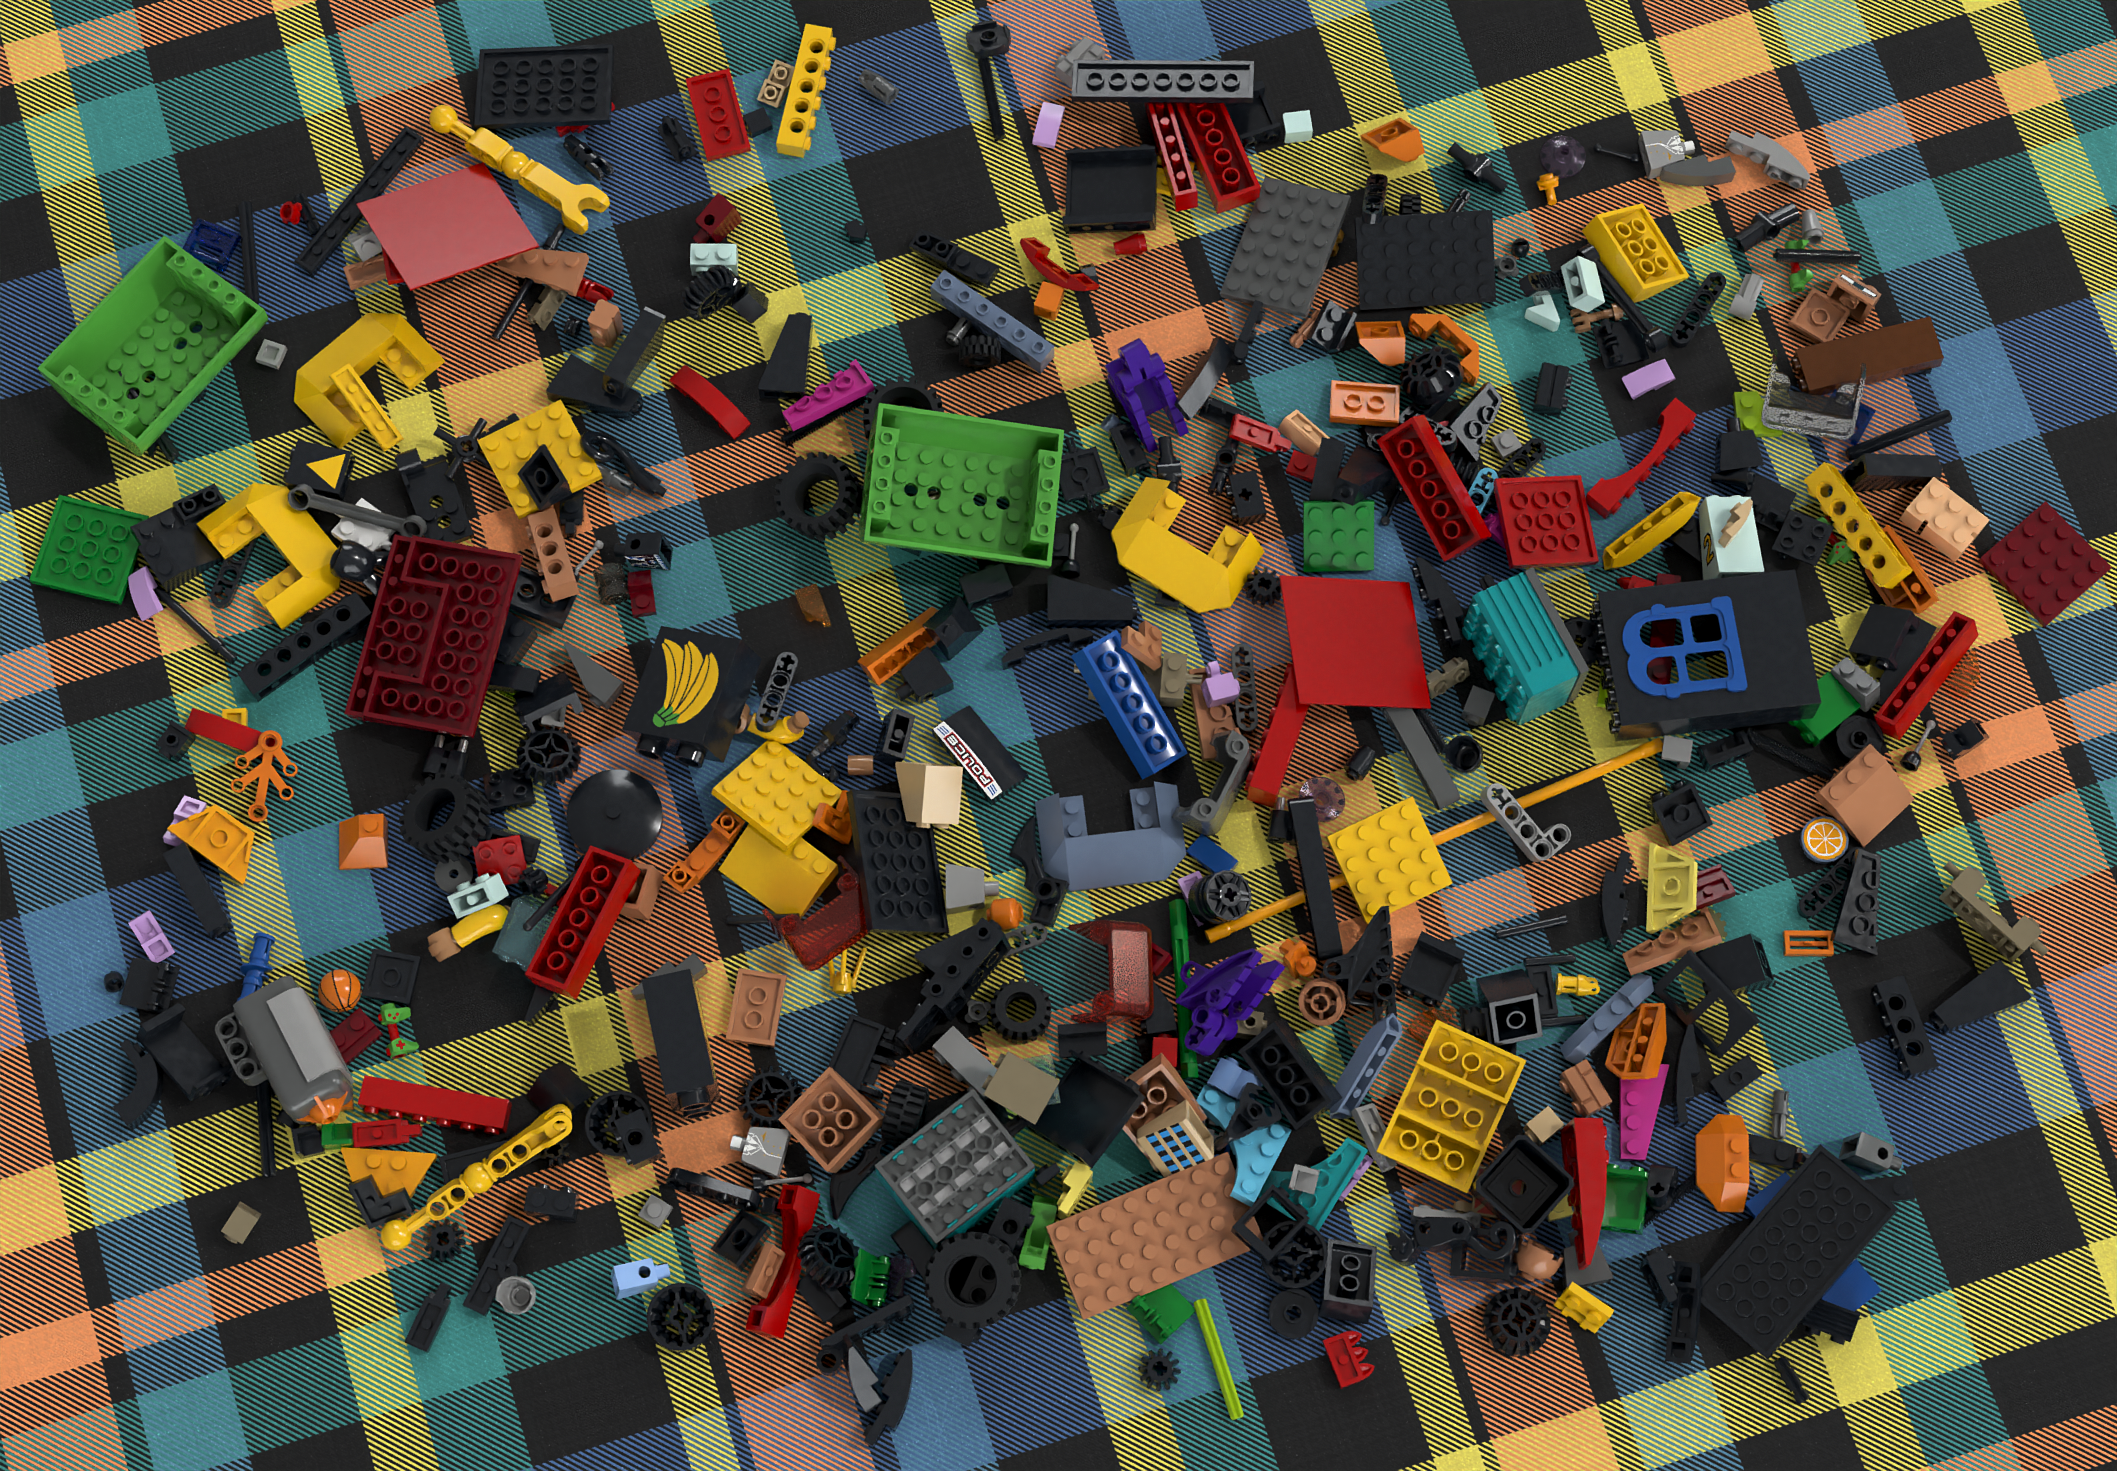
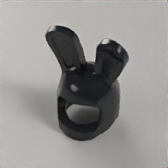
[330,539,390,597]

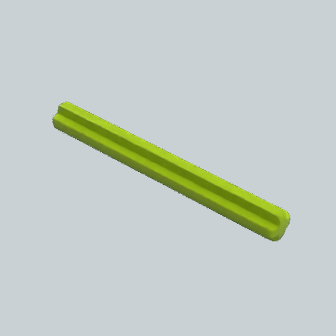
[1193,1298,1244,1420]

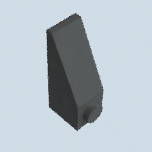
[564,642,625,710]

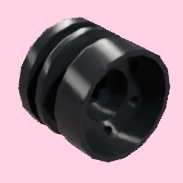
[1188,870,1252,925]

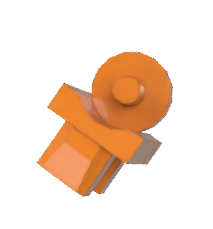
[1279,938,1317,980]

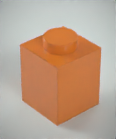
[1034,281,1064,321]

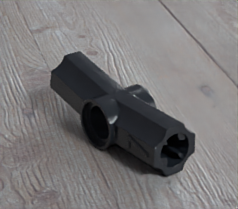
[1732,203,1800,252]

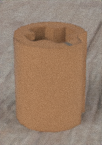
[848,755,874,776]

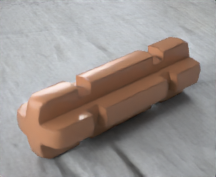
[1289,310,1320,348]

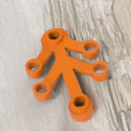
[231,730,298,823]

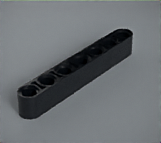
[1287,795,1343,961]

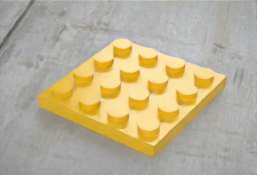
[477,399,603,520]
[711,740,842,851]
[1326,796,1453,924]

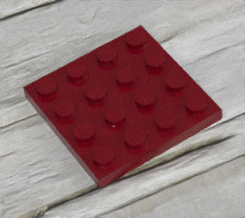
[1978,501,2112,628]

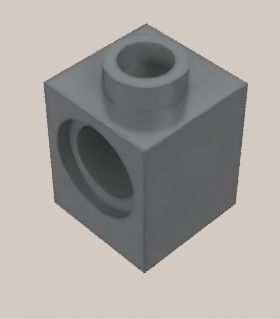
[1461,685,1495,726]

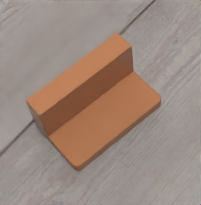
[742,1242,786,1299]

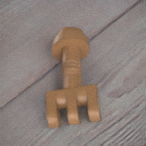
[1570,303,1623,333]

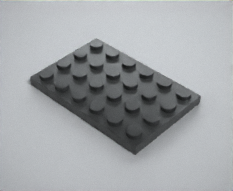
[1220,177,1351,318]

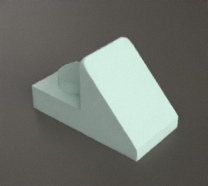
[1524,295,1560,332]

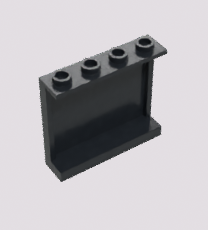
[1063,144,1158,234]
[1025,1049,1145,1169]

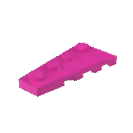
[782,359,875,431]
[1619,1064,1669,1162]

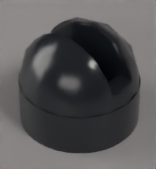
[1511,238,1530,258]
[104,971,125,992]

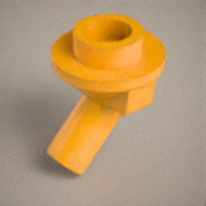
[1536,173,1559,205]

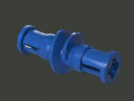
[237,933,275,1001]

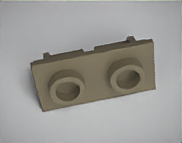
[527,285,568,331]
[1426,657,1470,699]

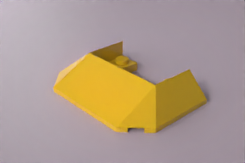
[294,313,445,449]
[1111,477,1265,614]
[197,483,341,630]

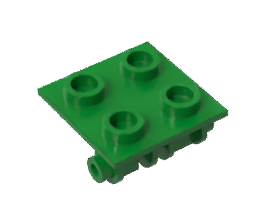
[850,1249,891,1308]
[1126,1284,1196,1345]

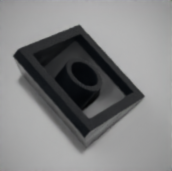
[517,444,572,510]
[526,1061,596,1123]
[711,1210,772,1272]

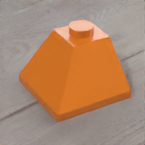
[1360,117,1425,162]
[1355,321,1406,366]
[339,814,388,870]

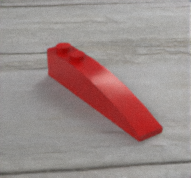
[1560,1118,1609,1270]

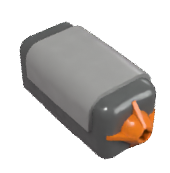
[215,976,354,1126]

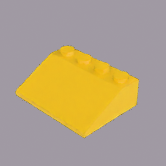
[1582,203,1690,303]
[718,824,839,927]

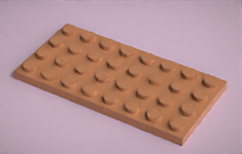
[1045,1152,1264,1320]

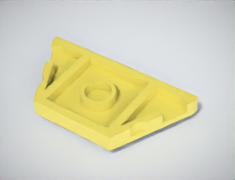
[1646,843,1698,934]

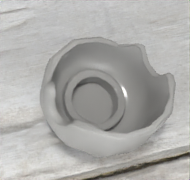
[496,1276,536,1315]

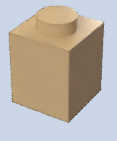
[1523,1106,1565,1147]

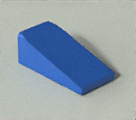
[1186,834,1239,874]

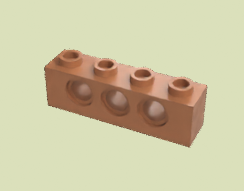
[525,508,580,602]

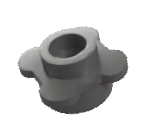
[1495,256,1519,279]
[965,1000,991,1026]

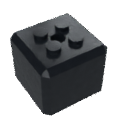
[1471,1135,1574,1236]

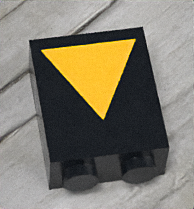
[283,440,356,501]

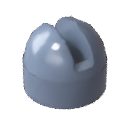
[1100,413,1121,433]

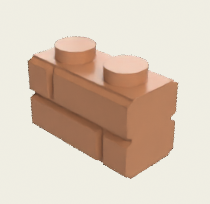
[587,299,624,348]
[1559,1059,1612,1118]

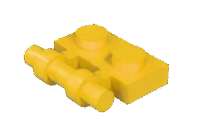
[1553,1281,1614,1334]

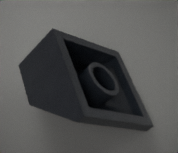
[922,595,984,661]

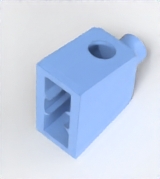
[611,1258,670,1300]

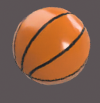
[318,969,362,1012]

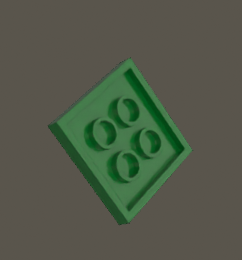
[1303,500,1374,572]

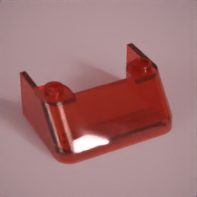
[762,855,870,971]
[1069,920,1154,1025]

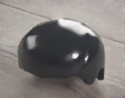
[1445,735,1484,774]

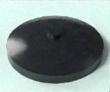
[567,769,663,860]

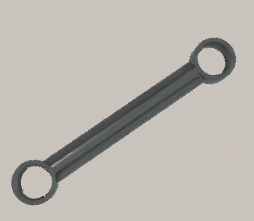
[288,484,427,538]

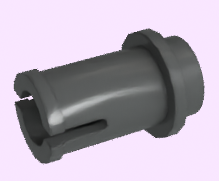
[946,317,973,347]

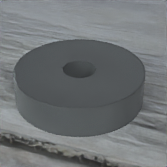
[434,856,474,894]

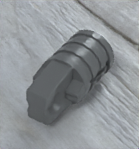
[858,69,899,105]

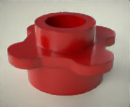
[280,201,302,225]

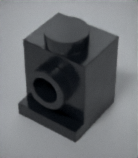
[156,720,196,762]

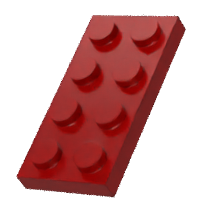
[685,68,751,162]

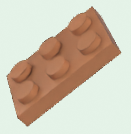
[726,968,787,1048]

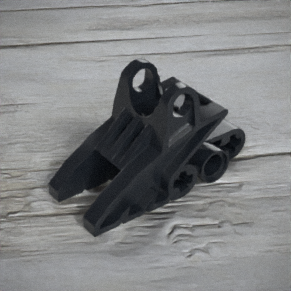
[1320,906,1397,1025]

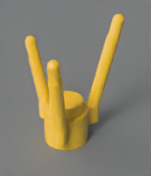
[825,939,867,994]

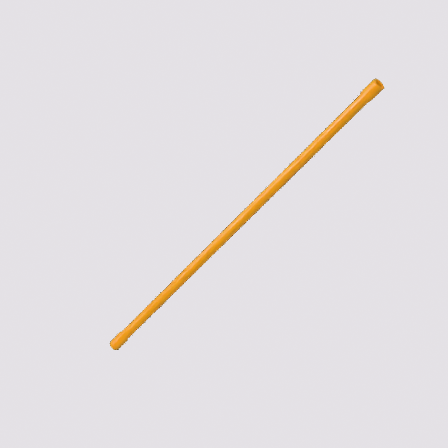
[1204,738,1663,944]

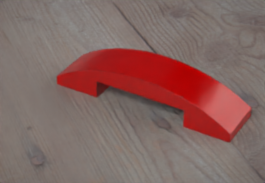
[1020,237,1100,291]
[669,365,751,440]
[184,708,275,763]

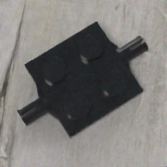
[1059,437,1110,512]

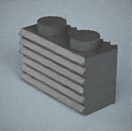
[1830,657,1880,712]

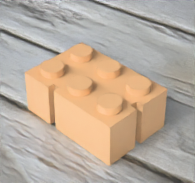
[1899,477,1989,562]

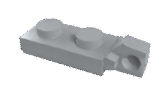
[1351,1103,1397,1173]
[1410,1205,1481,1228]

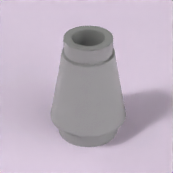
[1802,209,1824,245]

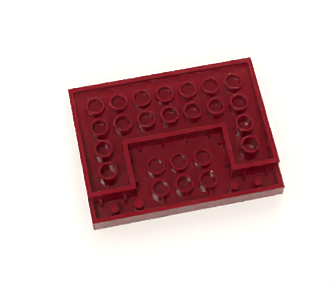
[344,534,523,738]

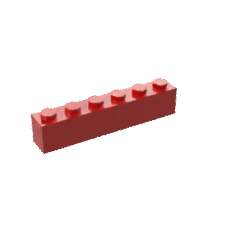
[1144,102,1198,212]
[1875,611,1979,741]
[358,1075,512,1135]

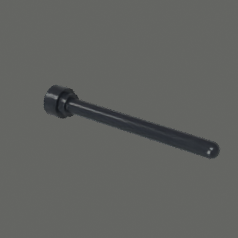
[523,855,585,932]

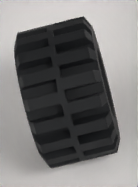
[990,978,1051,1044]
[881,1080,929,1145]

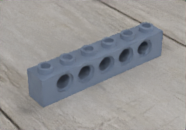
[930,270,1054,374]

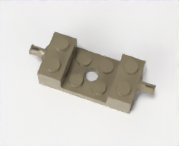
[1074,652,1202,708]
[1939,861,2049,963]

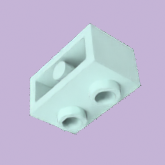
[690,244,739,276]
[1561,256,1605,313]
[447,873,509,919]

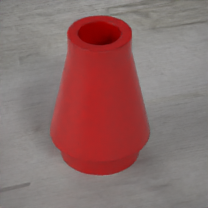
[1113,232,1148,256]

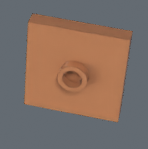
[1788,287,1852,344]

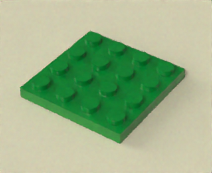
[29,495,150,605]

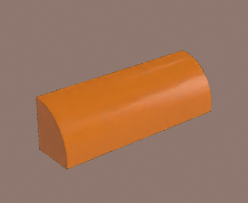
[857,606,939,686]

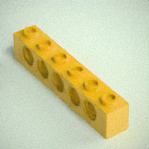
[776,24,836,158]
[1804,462,1913,589]

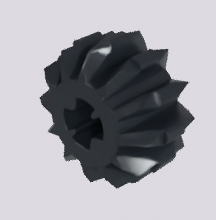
[1244,567,1282,608]
[423,1219,466,1262]
[1138,1348,1181,1392]

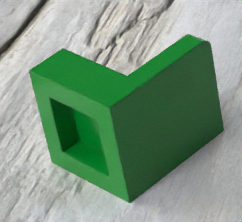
[322,1122,353,1150]

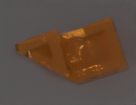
[794,584,831,627]
[1947,649,1981,697]
[1406,1007,1457,1046]

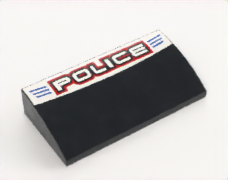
[932,705,1029,806]

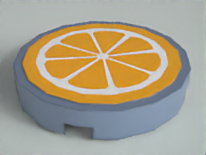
[1799,816,1849,864]

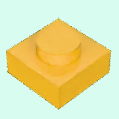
[222,708,248,727]

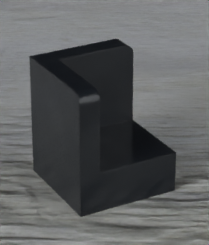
[732,282,769,323]
[291,1124,325,1159]

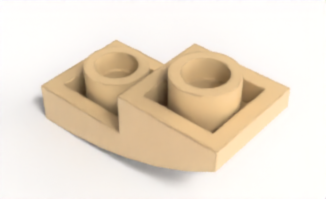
[757,59,795,108]
[1718,498,1753,548]

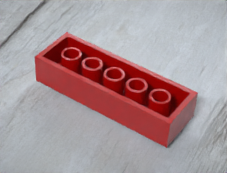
[1171,103,1261,214]
[1376,415,1492,562]
[1244,663,1310,808]
[525,845,641,1000]

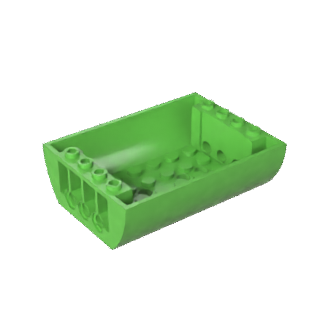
[37,235,268,457]
[859,403,1064,568]

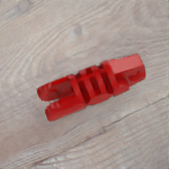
[576,277,614,304]

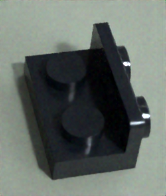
[1307,300,1357,354]

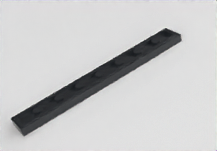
[294,126,425,277]

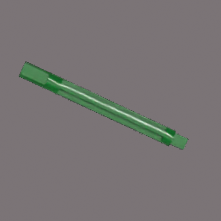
[1169,899,1198,1080]

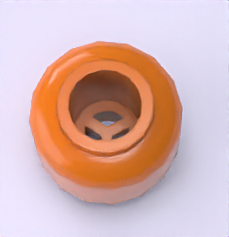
[987,898,1024,930]

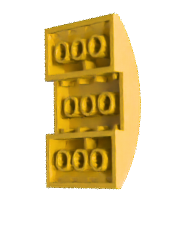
[1376,1019,1526,1194]

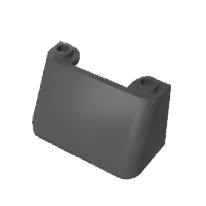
[1172,730,1253,836]

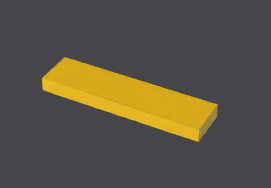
[329,363,404,453]

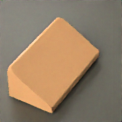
[1278,409,1331,457]

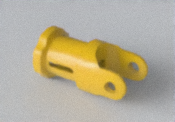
[1555,973,1600,996]

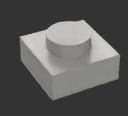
[256,339,288,370]
[1490,428,1523,460]
[538,706,566,728]
[638,1194,673,1229]

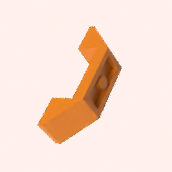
[1408,314,1479,387]
[663,807,745,894]

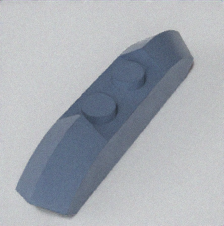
[1560,974,1654,1064]
[1330,1013,1402,1119]

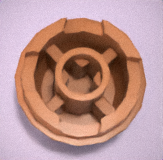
[1298,978,1346,1026]

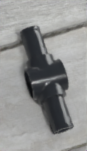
[1447,142,1509,194]
[1208,430,1240,496]
[1156,436,1182,495]

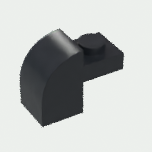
[1940,718,1990,760]

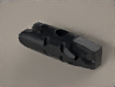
[563,134,614,181]

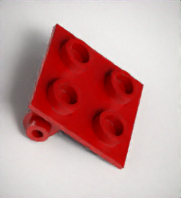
[472,834,528,885]

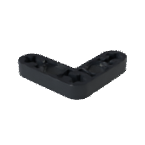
[1399,397,1457,453]

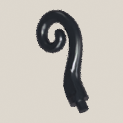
[579,431,667,497]

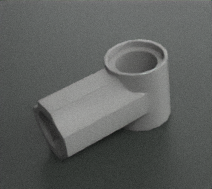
[1728,273,1764,321]

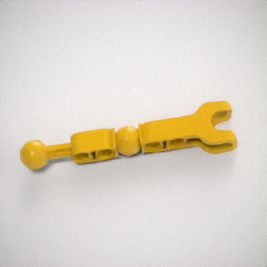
[429,105,610,235]
[381,1104,572,1251]

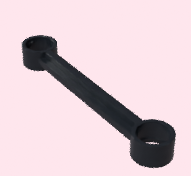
[1576,244,1668,353]

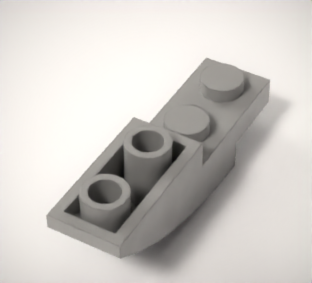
[1724,130,1811,190]

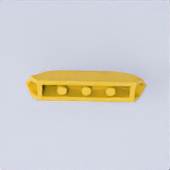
[1602,492,1701,570]

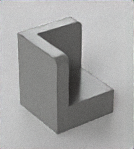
[1661,735,1693,769]
[1289,1164,1320,1194]

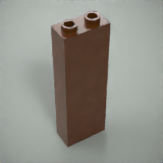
[1791,316,1944,399]

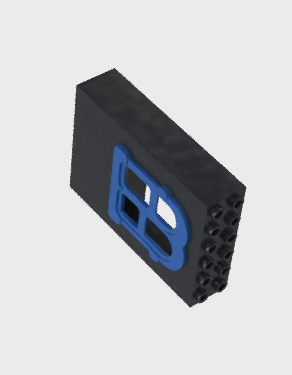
[1589,570,1821,742]

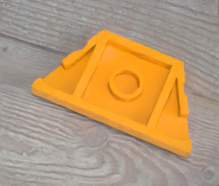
[167,804,255,886]
[341,1147,437,1199]

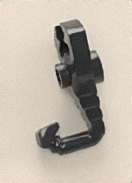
[806,710,860,782]
[1214,1083,1282,1152]

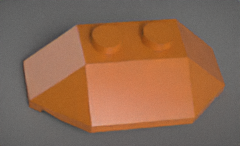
[1865,525,1939,614]
[1605,1003,1667,1079]
[1695,1114,1749,1213]

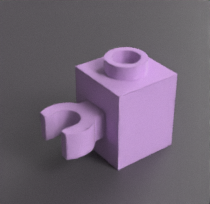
[1200,661,1240,708]

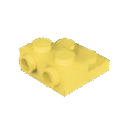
[1057,1161,1093,1220]

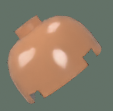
[1514,1236,1564,1282]

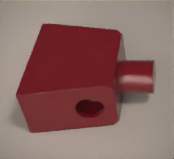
[692,192,743,244]

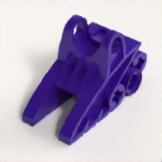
[1104,338,1189,453]
[1176,948,1285,1056]

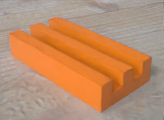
[1782,930,1834,956]

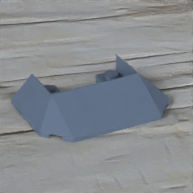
[1035,781,1186,892]

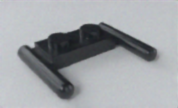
[1523,954,1587,1028]

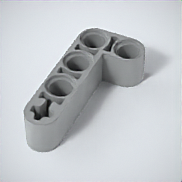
[1480,783,1571,862]

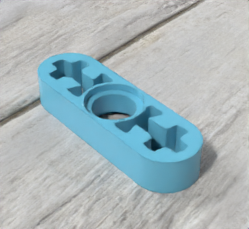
[1468,468,1499,515]

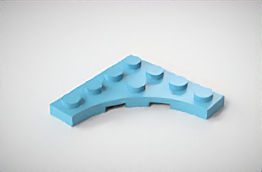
[1196,1085,1292,1207]

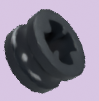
[563,315,583,338]

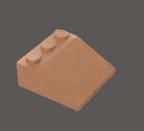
[1813,744,1914,847]
[1122,1053,1207,1160]
[778,1067,884,1173]

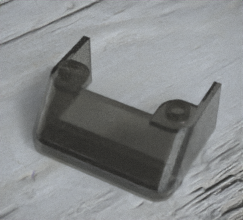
[1761,349,1866,440]

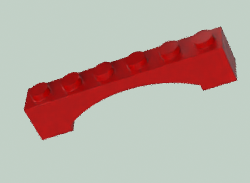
[1586,397,1697,519]
[745,1185,820,1339]

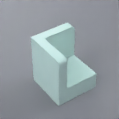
[1283,110,1313,143]

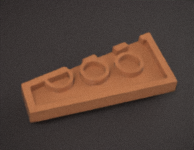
[497,249,589,297]
[1188,668,1241,762]
[1622,906,1723,976]

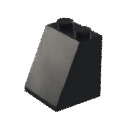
[1696,933,1776,1001]
[1476,969,1543,1046]

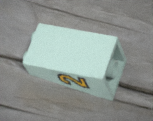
[1699,495,1764,580]

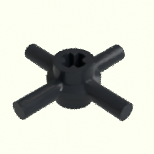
[433,418,492,480]

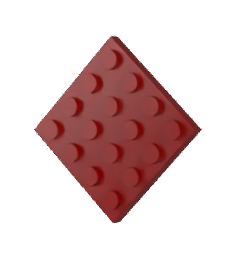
[1493,475,1599,569]

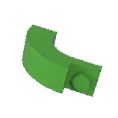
[1019,1194,1059,1270]

